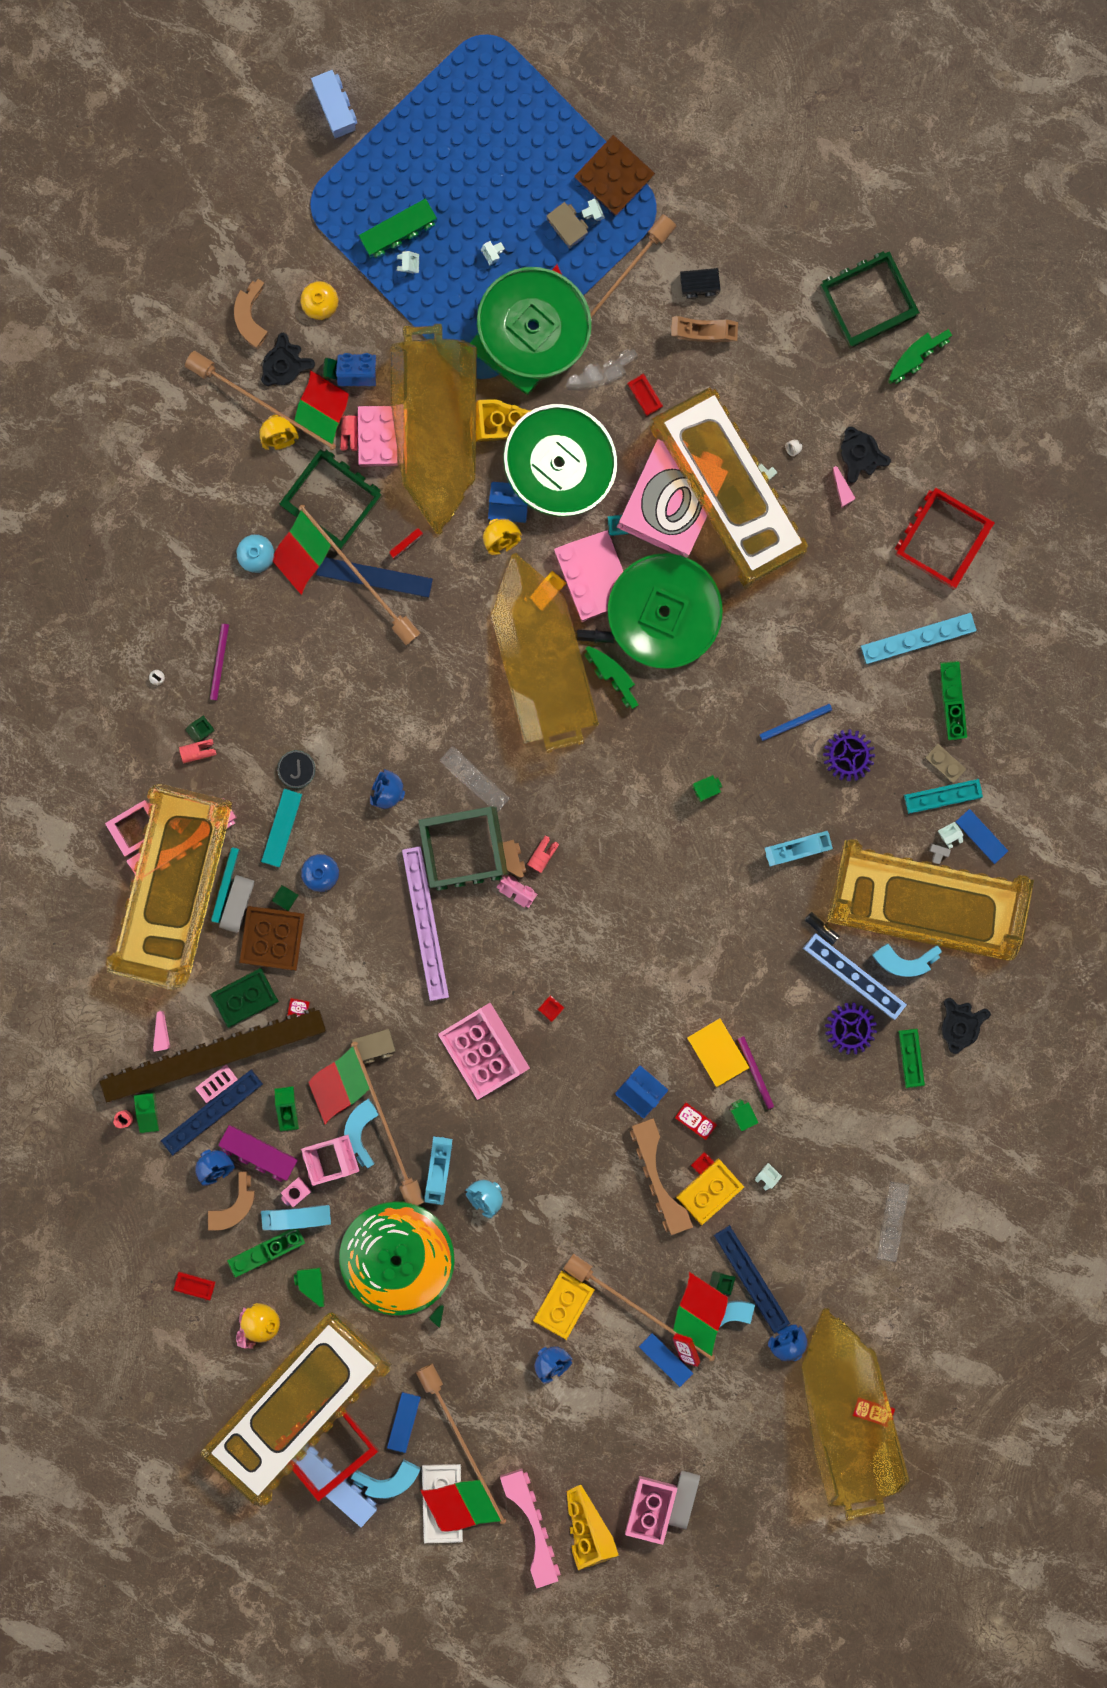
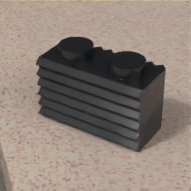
[680,268,721,299]

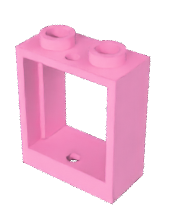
[105,800,166,857]
[301,1135,359,1186]

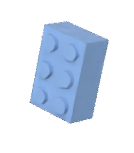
[311,70,357,139]

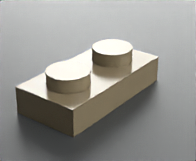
[925,744,966,783]

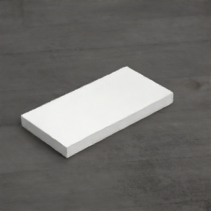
[422,1464,463,1543]

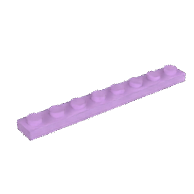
[402,846,449,1001]

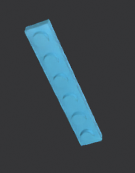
[861,613,976,664]

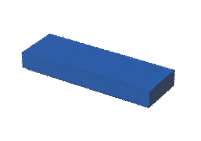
[955,809,1008,864]
[639,1333,693,1387]
[387,1392,421,1453]

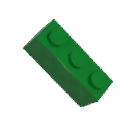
[729,1099,759,1132]

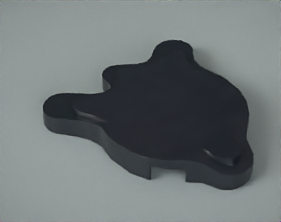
[261,332,315,387]
[840,427,891,483]
[941,998,991,1054]

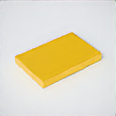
[687,1018,749,1087]
[676,1158,744,1226]
[533,1270,595,1340]

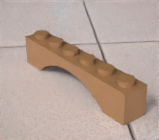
[630,1118,693,1235]

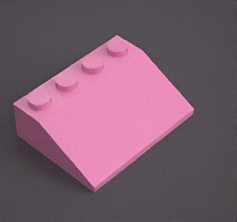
[554,530,623,622]
[438,1003,530,1100]

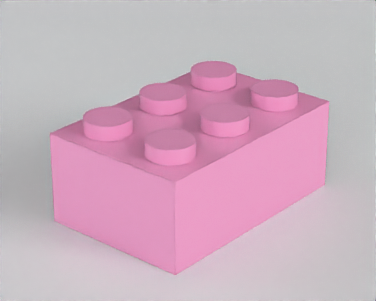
[358,406,398,467]
[625,1476,677,1545]

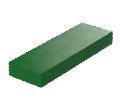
[898,1028,925,1088]

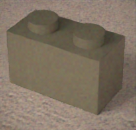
[546,202,588,249]
[352,1029,396,1064]

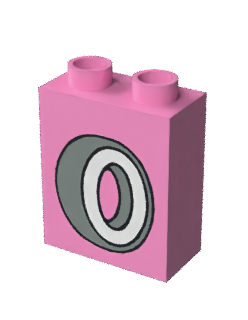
[617,435,727,558]

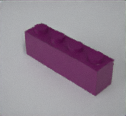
[218,1125,298,1182]

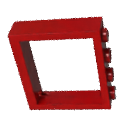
[895,488,995,590]
[274,1397,379,1502]

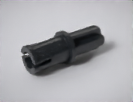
[576,629,614,644]
[805,912,840,945]

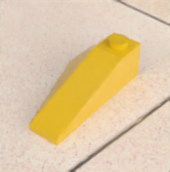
[472,400,532,442]
[567,1485,619,1570]

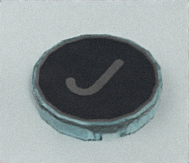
[277,750,316,788]

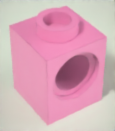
[281,1177,311,1207]

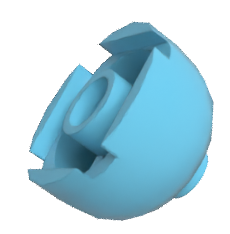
[236,535,275,573]
[465,1180,503,1218]

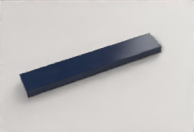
[316,557,433,598]
[161,1069,263,1156]
[714,1225,790,1334]

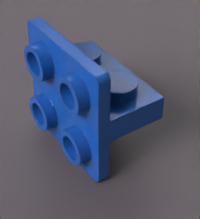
[336,353,376,386]
[488,482,528,523]
[615,1066,668,1118]

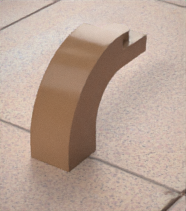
[234,279,269,350]
[671,316,738,342]
[208,1171,255,1230]

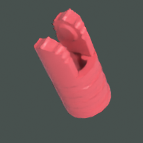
[340,416,358,451]
[179,739,216,764]
[527,835,559,873]
[113,1110,133,1128]

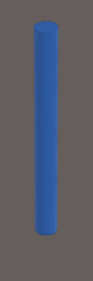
[759,704,832,741]

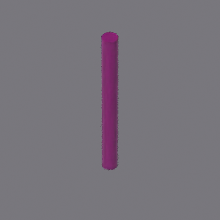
[210,624,229,700]
[737,1036,775,1110]

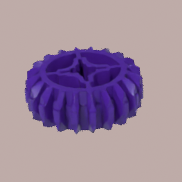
[823,729,875,781]
[825,1003,877,1055]

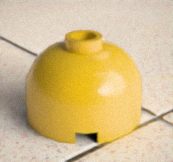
[300,281,339,320]
[259,415,299,450]
[483,519,522,555]
[241,1303,280,1342]

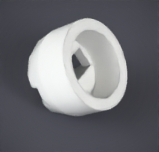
[785,439,802,456]
[149,670,165,686]

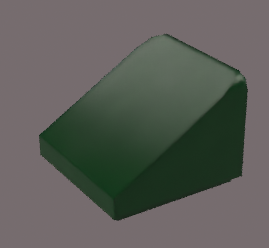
[323,358,337,380]
[185,715,215,743]
[272,885,299,911]
[709,1271,736,1295]
[429,1303,444,1328]

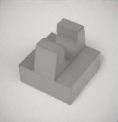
[929,843,951,864]

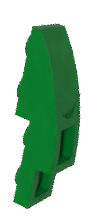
[888,329,952,384]
[584,646,639,710]
[940,660,967,740]
[226,1229,305,1278]

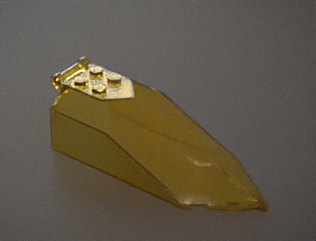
[391,324,477,535]
[491,553,599,753]
[801,1308,910,1521]

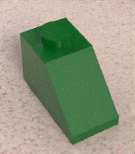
[692,775,723,803]
[274,1086,299,1131]
[134,1093,159,1133]
[294,1267,325,1307]

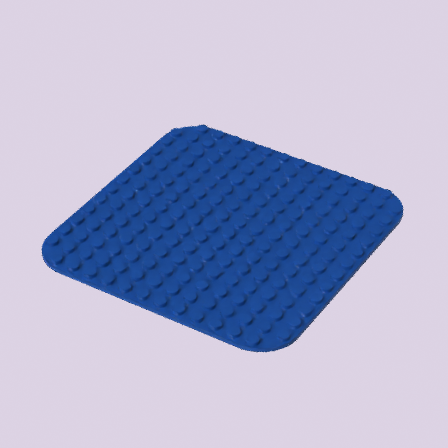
[311,34,657,379]

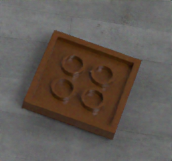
[574,135,655,216]
[239,906,305,971]

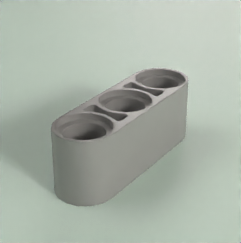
[219,875,255,934]
[668,1471,700,1529]

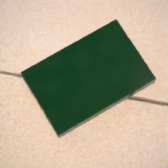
[210,968,279,1028]

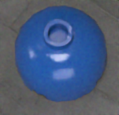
[370,769,405,809]
[301,854,339,892]
[195,1149,235,1186]
[768,1324,807,1361]
[534,1347,573,1384]

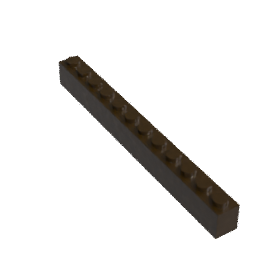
[99,1007,327,1103]

